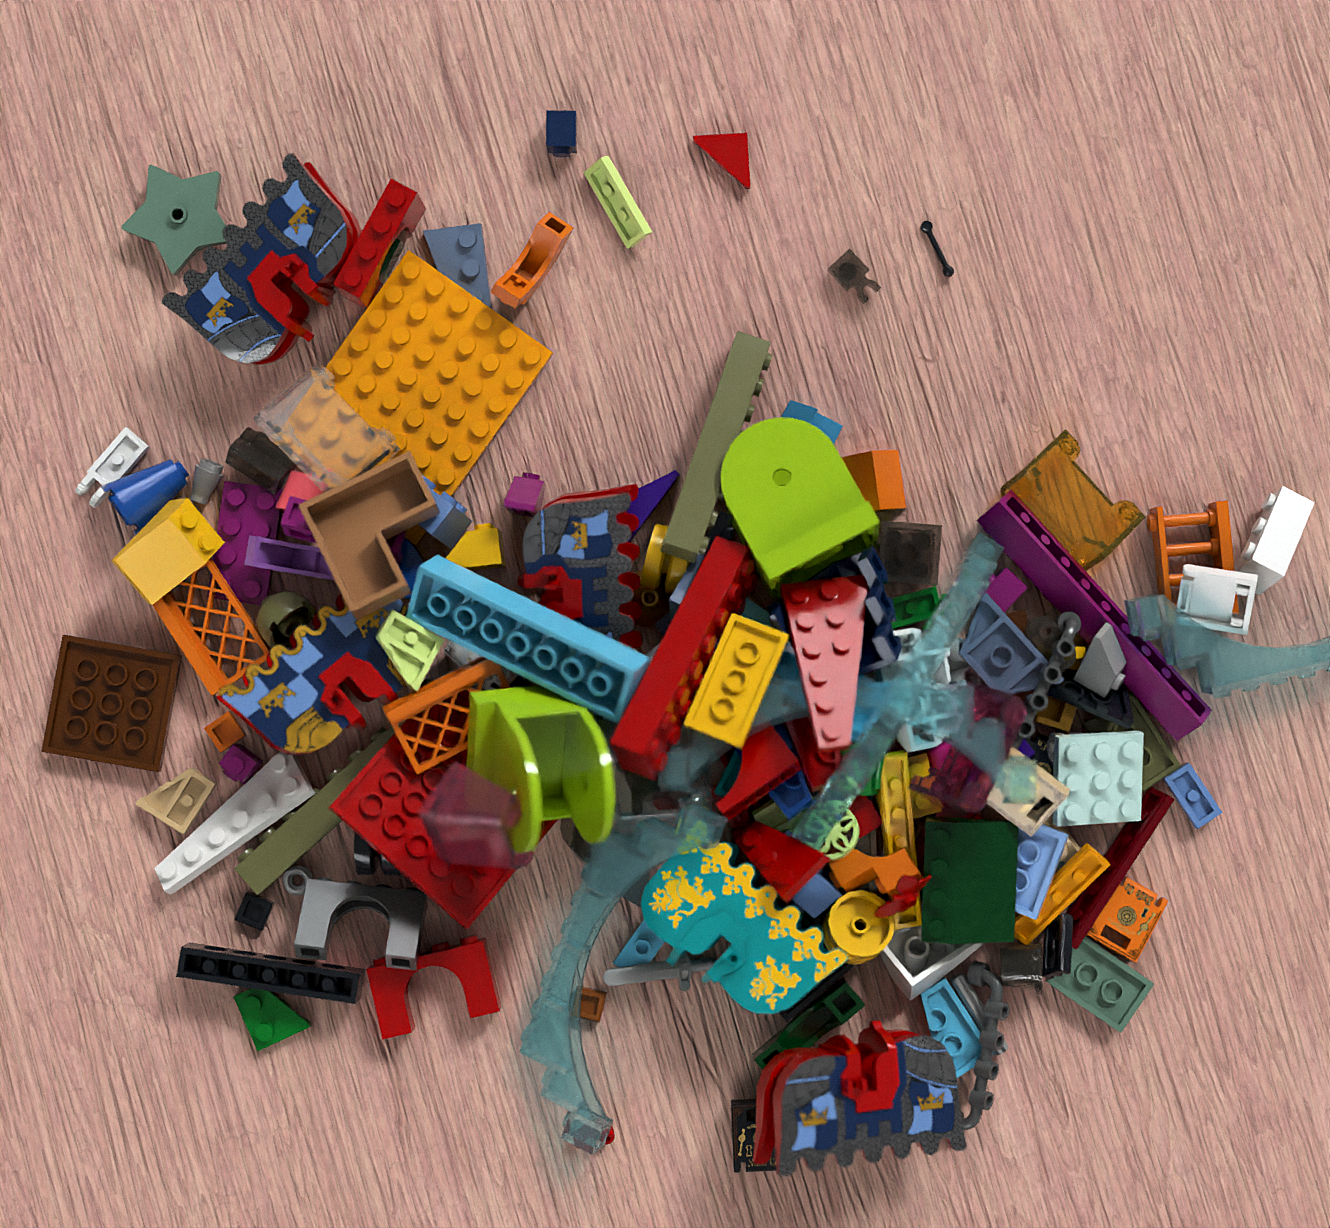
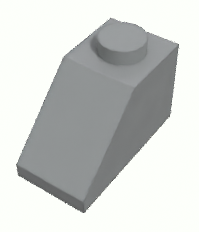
[1073,622,1127,698]

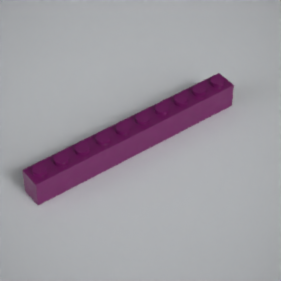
[977,489,1212,741]

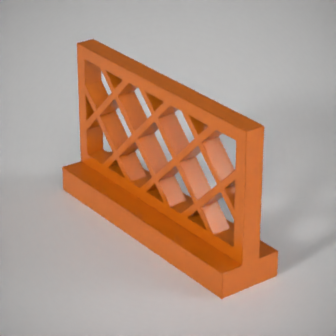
[152,558,271,696]
[382,656,510,774]

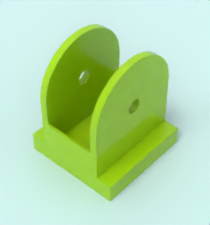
[721,417,880,602]
[465,685,615,853]

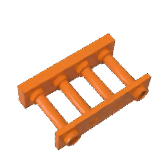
[1147,500,1239,626]

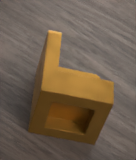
[1033,695,1077,732]

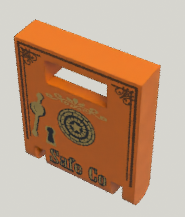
[1086,876,1168,963]

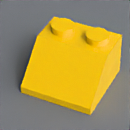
[445,523,506,571]

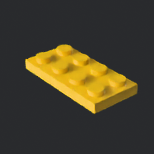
[684,613,789,749]

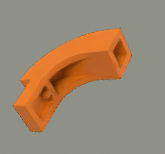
[491,212,574,309]

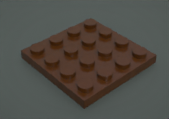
[41,635,182,772]

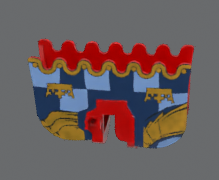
[217,593,408,755]

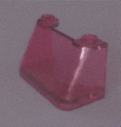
[909,680,1026,813]
[420,762,535,869]

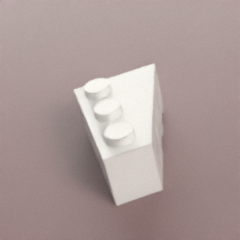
[1234,486,1315,595]

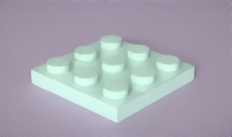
[1052,731,1143,827]

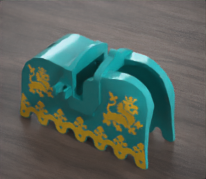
[641,820,848,1014]

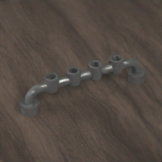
[988,612,1081,766]
[961,961,1009,1130]

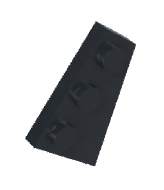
[1046,667,1134,729]

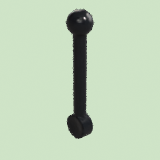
[920,221,954,277]

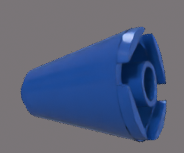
[101,459,189,535]

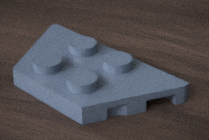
[959,593,1064,698]

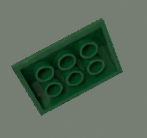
[921,816,1018,944]

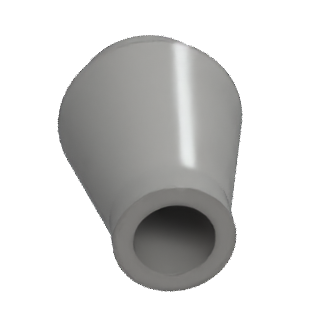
[190,458,224,504]

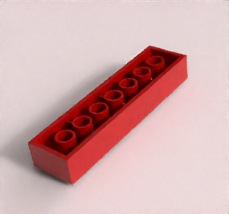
[609,536,758,780]

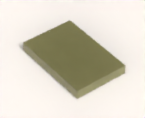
[1082,692,1182,792]

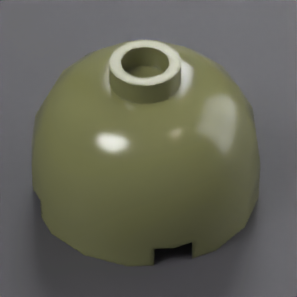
[256,591,318,648]

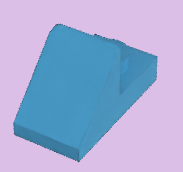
[782,400,843,444]

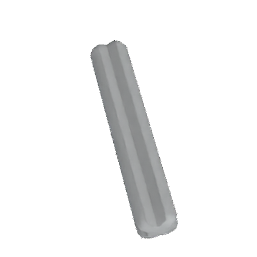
[951,973,1008,1055]

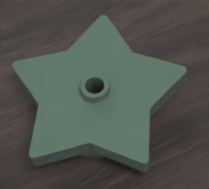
[121,165,227,276]

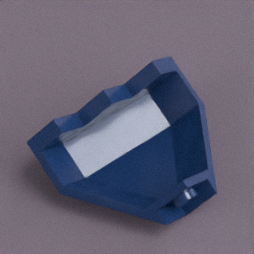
[766,546,902,676]

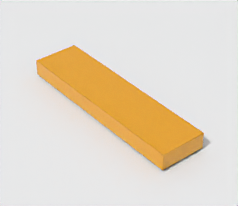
[1014,843,1110,946]

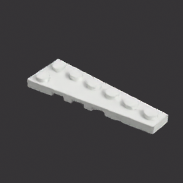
[155,752,315,895]

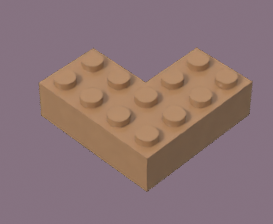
[298,451,440,620]

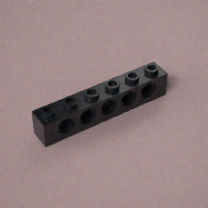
[176,942,365,1004]

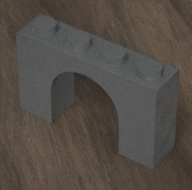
[294,878,428,970]

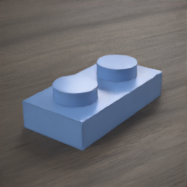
[1162,762,1223,829]

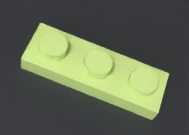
[584,156,652,249]

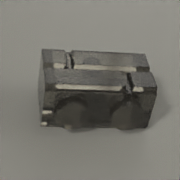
[225,427,298,495]

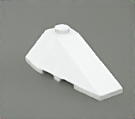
[880,925,984,1001]

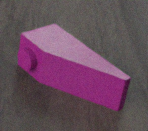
[504,472,546,518]

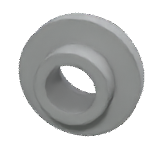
[283,865,313,895]

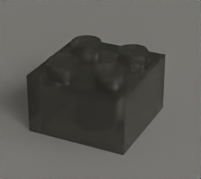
[876,521,942,587]

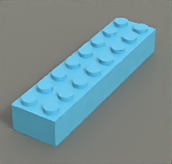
[406,555,650,723]

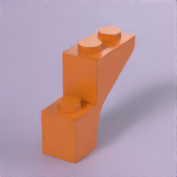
[814,837,923,898]

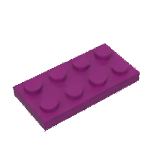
[207,481,283,605]

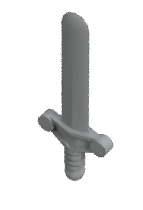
[603,954,716,991]

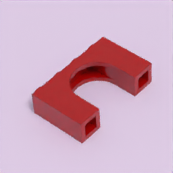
[333,178,426,309]
[366,935,502,1039]

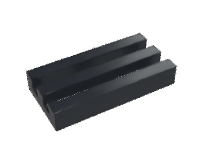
[1042,913,1073,979]

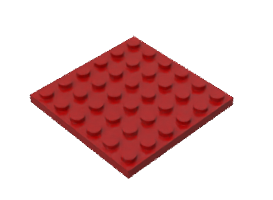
[328,690,558,929]

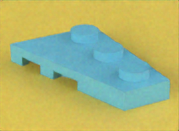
[920,977,994,1078]

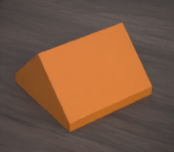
[841,450,906,513]

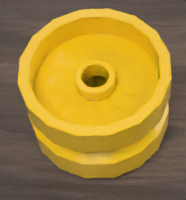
[640,523,691,594]
[821,890,895,965]

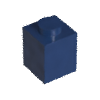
[546,110,577,158]

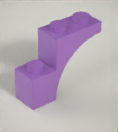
[244,535,335,581]

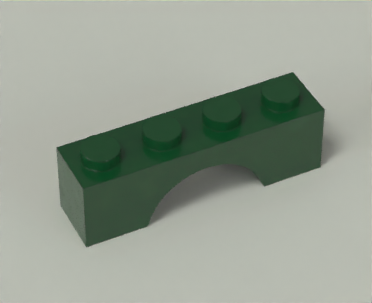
[752,977,865,1069]

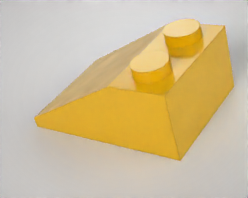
[111,498,225,605]

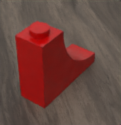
[716,709,801,822]

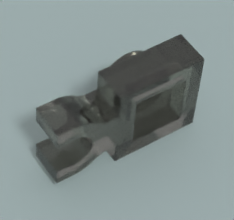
[827,249,881,304]

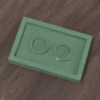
[1045,936,1154,1033]

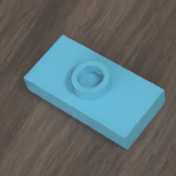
[613,920,665,967]

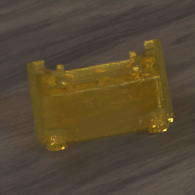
[1000,429,1146,571]

